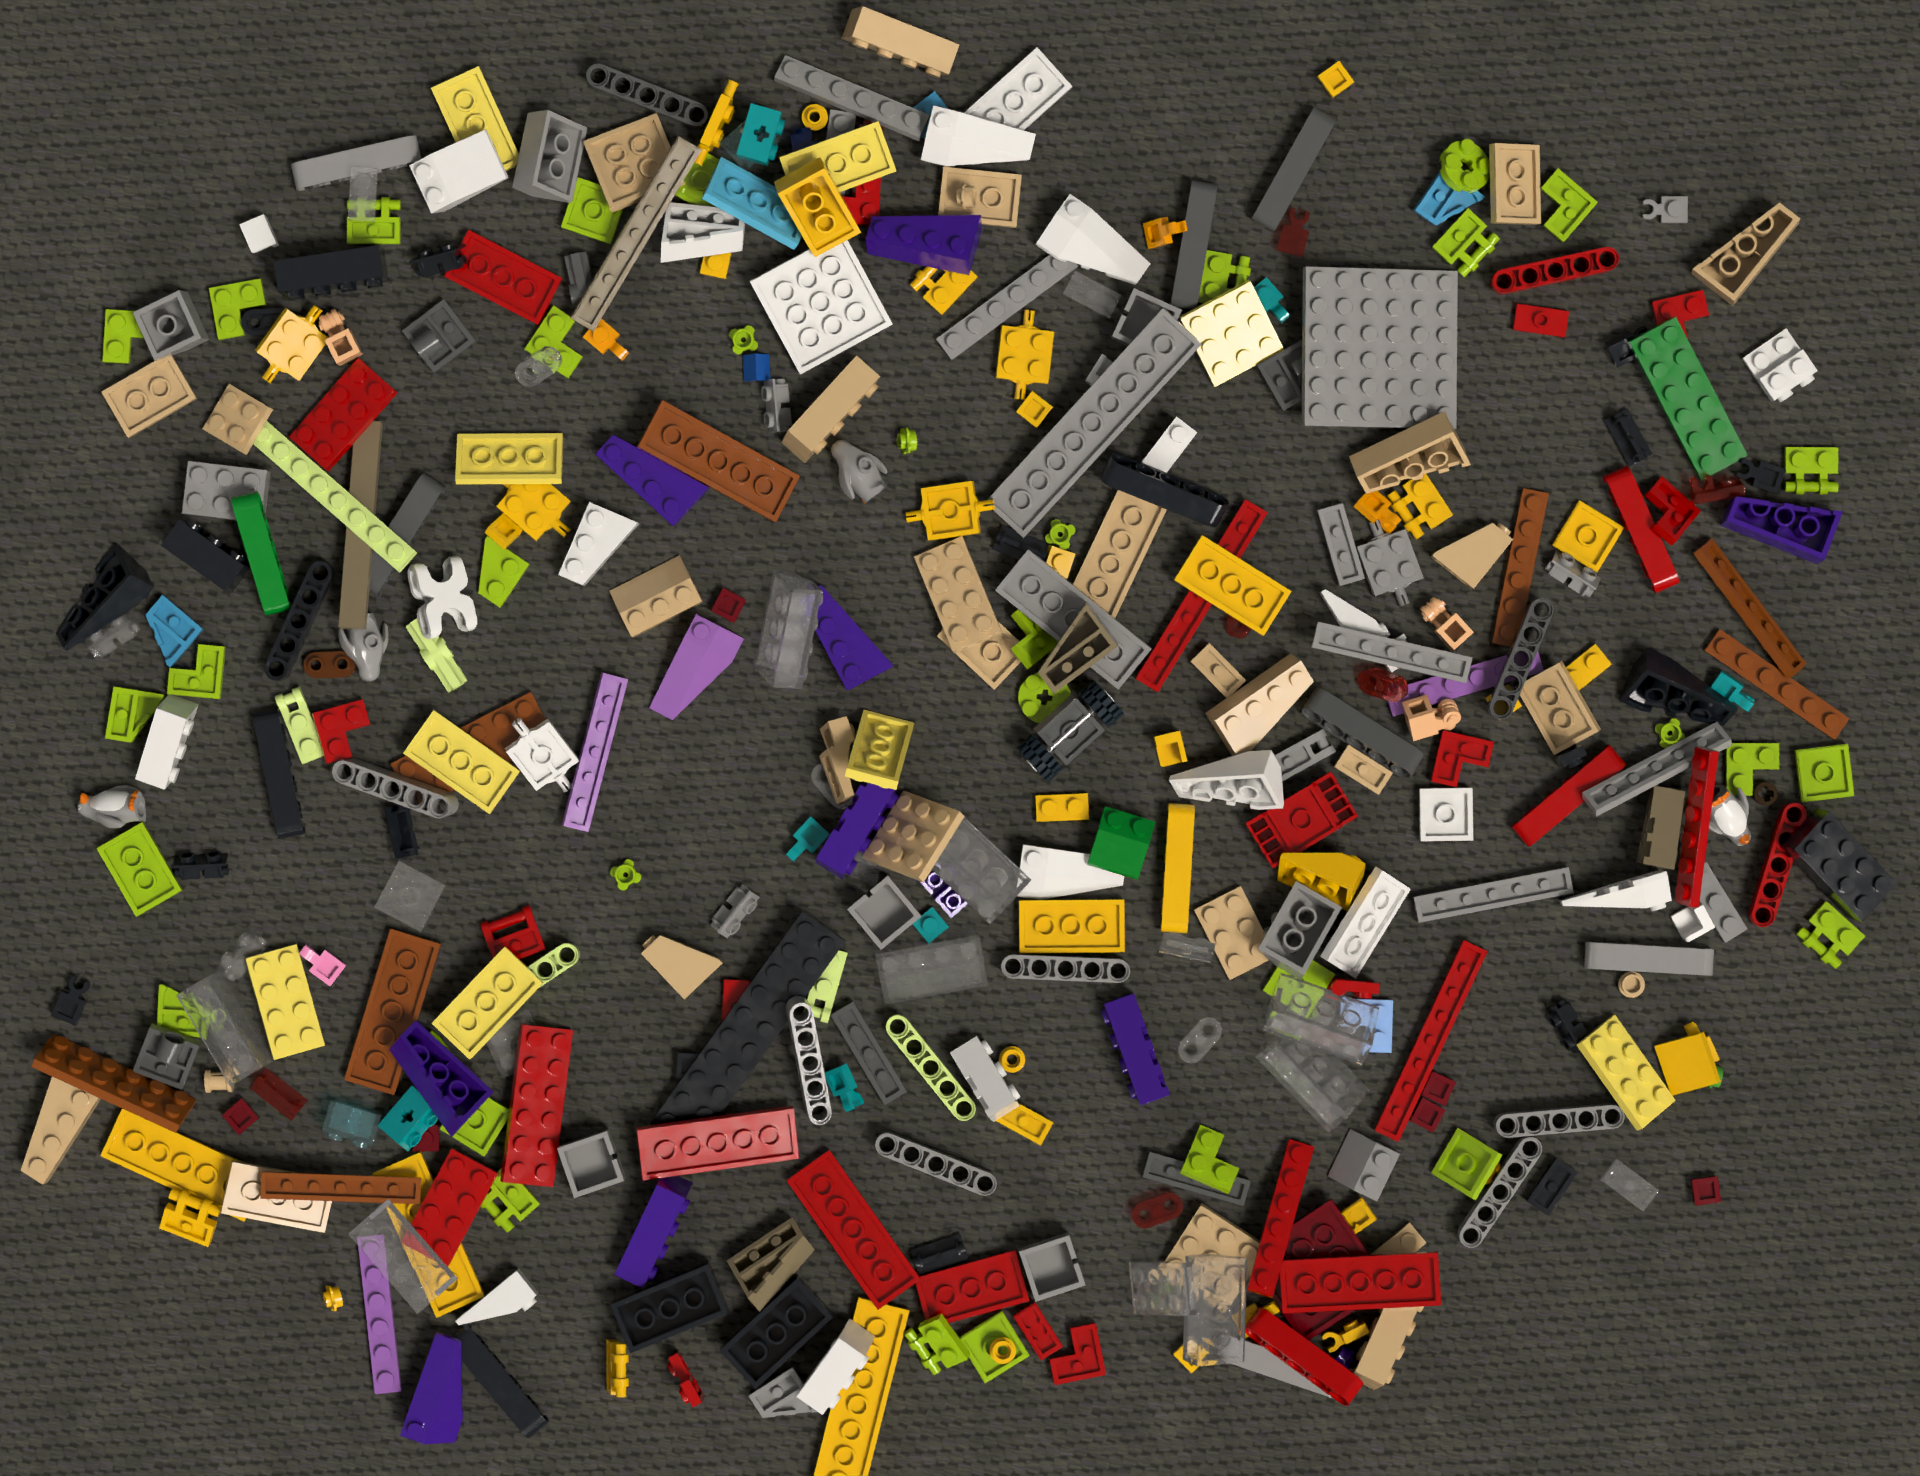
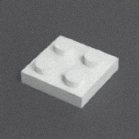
[1419,788,1473,841]

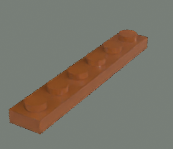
[1491,488,1549,647]
[1693,538,1807,679]
[1704,629,1850,740]
[260,1171,421,1204]

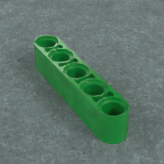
[231,491,292,616]

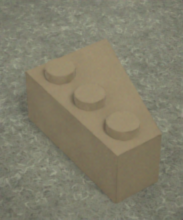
[1038,601,1118,693]
[1636,786,1688,870]
[727,1217,815,1312]

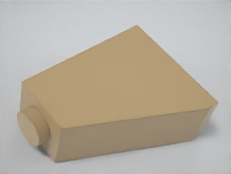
[1430,523,1513,589]
[641,934,723,999]

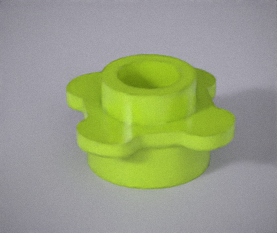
[729,325,758,354]
[897,427,917,454]
[1045,519,1075,549]
[1655,718,1685,748]
[610,859,641,890]

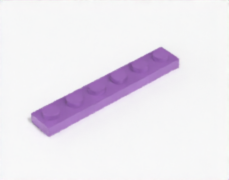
[1385,651,1544,717]
[561,672,628,832]
[357,1234,402,1394]

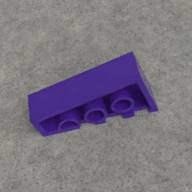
[866,215,982,275]
[596,435,710,527]
[798,585,894,691]
[815,782,899,879]
[1101,993,1170,1106]
[389,1020,494,1137]

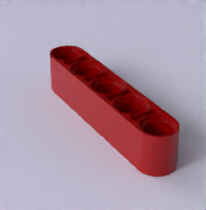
[1490,247,1619,295]
[1603,465,1680,594]
[1511,744,1627,847]
[1748,803,1807,927]
[1243,1307,1363,1406]

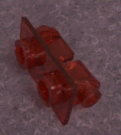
[250,1068,308,1121]

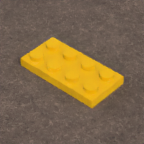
[1174,535,1292,636]
[1019,899,1125,953]

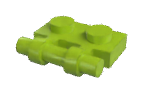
[347,197,401,245]
[1432,208,1500,278]
[1198,250,1251,304]
[1784,447,1839,495]
[1796,901,1865,969]
[481,1168,541,1233]
[904,1313,970,1375]

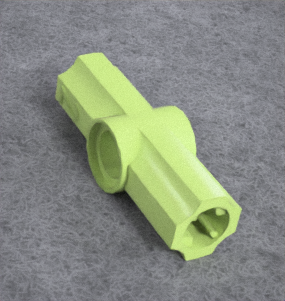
[406,618,468,693]

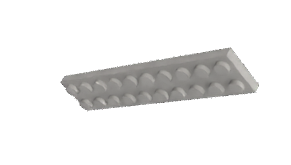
[987,308,1202,538]

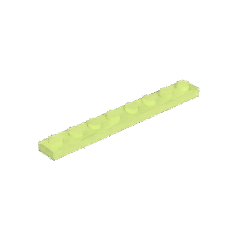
[253,421,417,573]

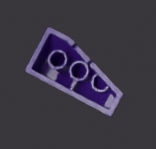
[400,1332,463,1444]

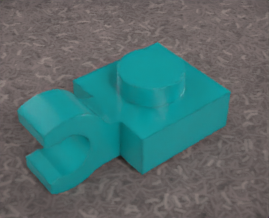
[1254,277,1290,324]
[1710,670,1755,712]
[786,817,830,862]
[824,1063,864,1112]

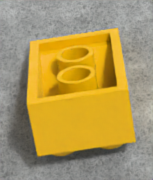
[774,157,861,257]
[1277,853,1366,911]

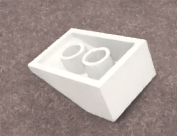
[409,130,509,213]

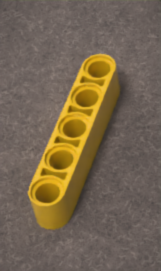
[1161,803,1195,933]

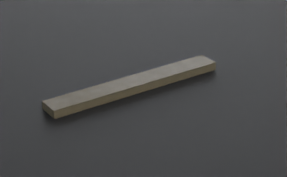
[570,136,701,332]
[338,421,383,630]

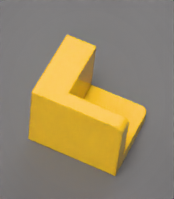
[1154,731,1187,767]

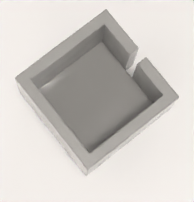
[1111,288,1182,346]
[847,875,922,950]
[557,1129,626,1198]
[1019,1232,1086,1302]

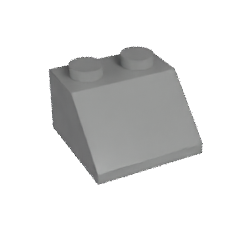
[133,290,210,361]
[1328,1129,1400,1201]

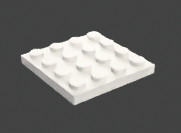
[750,240,892,374]

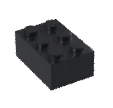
[161,519,251,593]

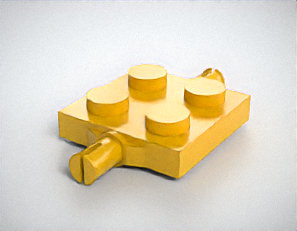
[694,79,739,166]
[255,304,329,383]
[995,310,1054,400]
[906,481,995,541]
[496,484,571,542]

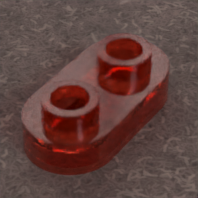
[1358,667,1408,702]
[1132,1192,1183,1228]

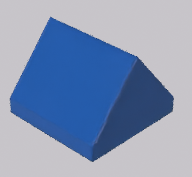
[743,354,770,382]

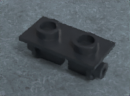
[409,242,467,278]
[1604,408,1652,467]
[992,525,1049,560]
[384,805,420,860]
[173,850,229,880]
[1546,998,1589,1053]
[911,1234,969,1275]

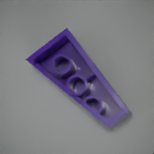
[1720,496,1843,565]
[614,1176,693,1288]

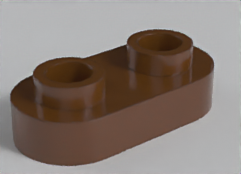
[303,651,357,678]

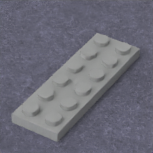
[995,549,1152,690]

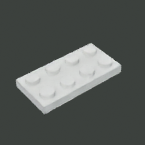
[964,47,1072,130]
[1320,866,1411,978]

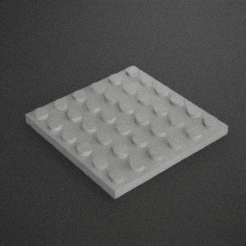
[1302,267,1458,429]

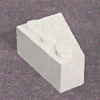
[661,202,745,263]
[558,502,639,586]
[135,694,199,790]
[950,1036,1021,1122]
[797,1318,875,1415]

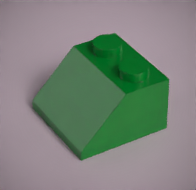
[1087,806,1155,880]

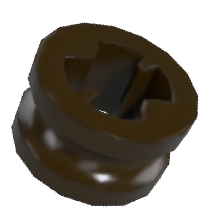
[1753,782,1778,805]

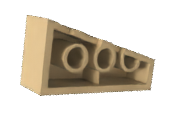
[842,6,959,78]
[1691,202,1801,306]
[781,355,880,463]
[1349,411,1471,494]
[1205,653,1314,756]
[21,1077,101,1185]
[1349,1306,1424,1390]

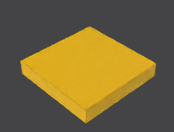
[1552,500,1624,573]
[1654,1032,1721,1096]

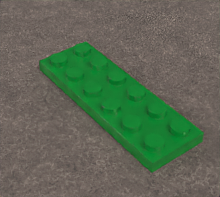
[1628,316,1748,481]

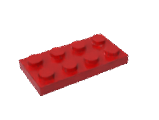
[444,230,562,326]
[289,358,398,472]
[402,1148,499,1266]
[916,1249,1030,1323]

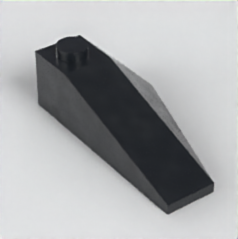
[56,544,154,651]
[1619,648,1738,726]

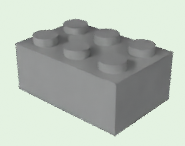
[182,461,271,521]

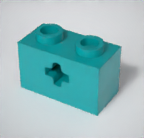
[736,103,786,166]
[377,1086,438,1151]

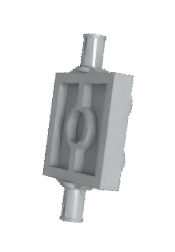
[1356,520,1424,607]

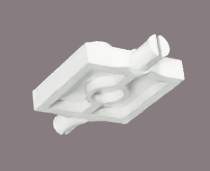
[505,718,579,792]

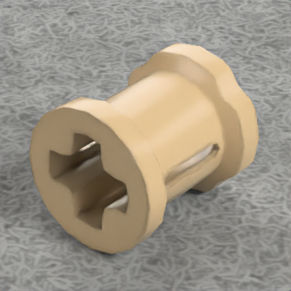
[204,1069,234,1093]

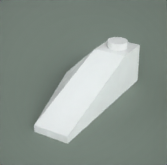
[921,105,1036,167]
[1035,194,1150,285]
[1169,750,1284,810]
[1015,844,1124,900]
[1559,870,1672,911]

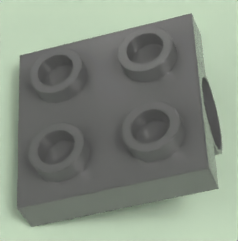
[402,299,476,373]
[1257,340,1302,412]
[133,1023,201,1090]

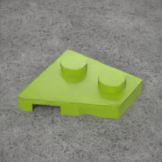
[478,536,530,608]
[105,686,165,743]
[157,984,212,1038]

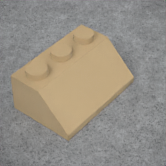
[610,555,703,638]

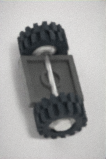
[1016,679,1124,782]

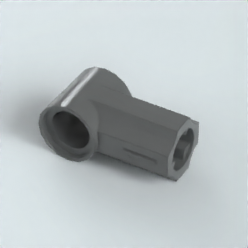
[564,252,592,307]

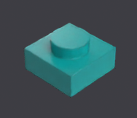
[913,907,949,943]

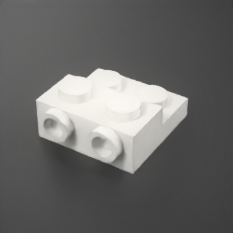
[1742,329,1818,403]

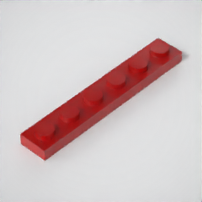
[1675,747,1719,907]
[1247,1139,1314,1298]

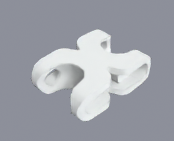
[407,556,477,639]

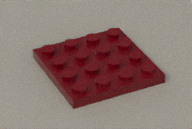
[1272,1198,1371,1340]

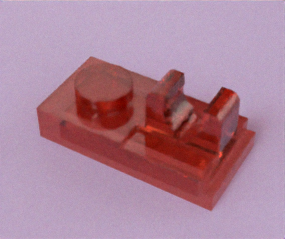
[1688,474,1746,505]

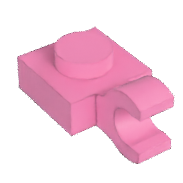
[299,945,346,986]

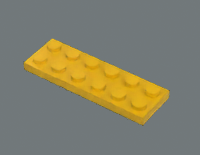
[100,1109,247,1222]
[372,1152,485,1318]

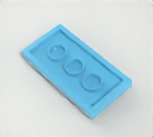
[702,157,802,250]

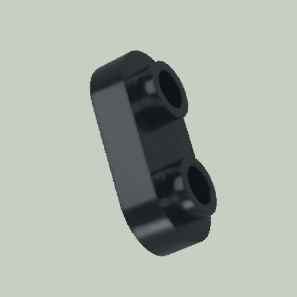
[241,308,284,336]

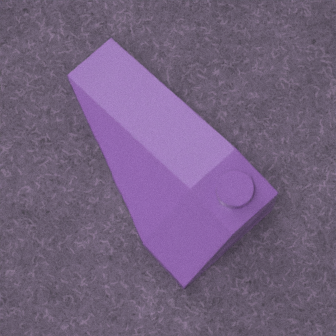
[649,614,744,720]

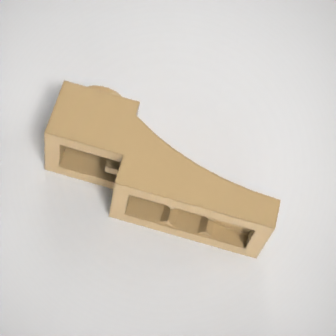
[819,716,855,805]

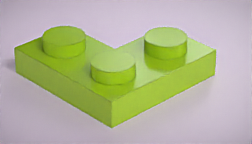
[1540,168,1598,243]
[209,278,266,340]
[525,305,583,379]
[102,309,144,364]
[1011,609,1058,669]
[167,644,226,699]
[1725,743,1779,796]
[1180,1125,1239,1194]

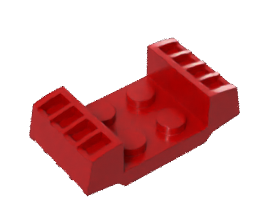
[1245,772,1358,868]

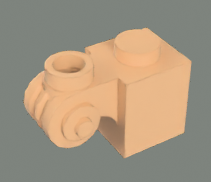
[319,308,363,366]
[1420,597,1474,651]
[1402,695,1461,741]

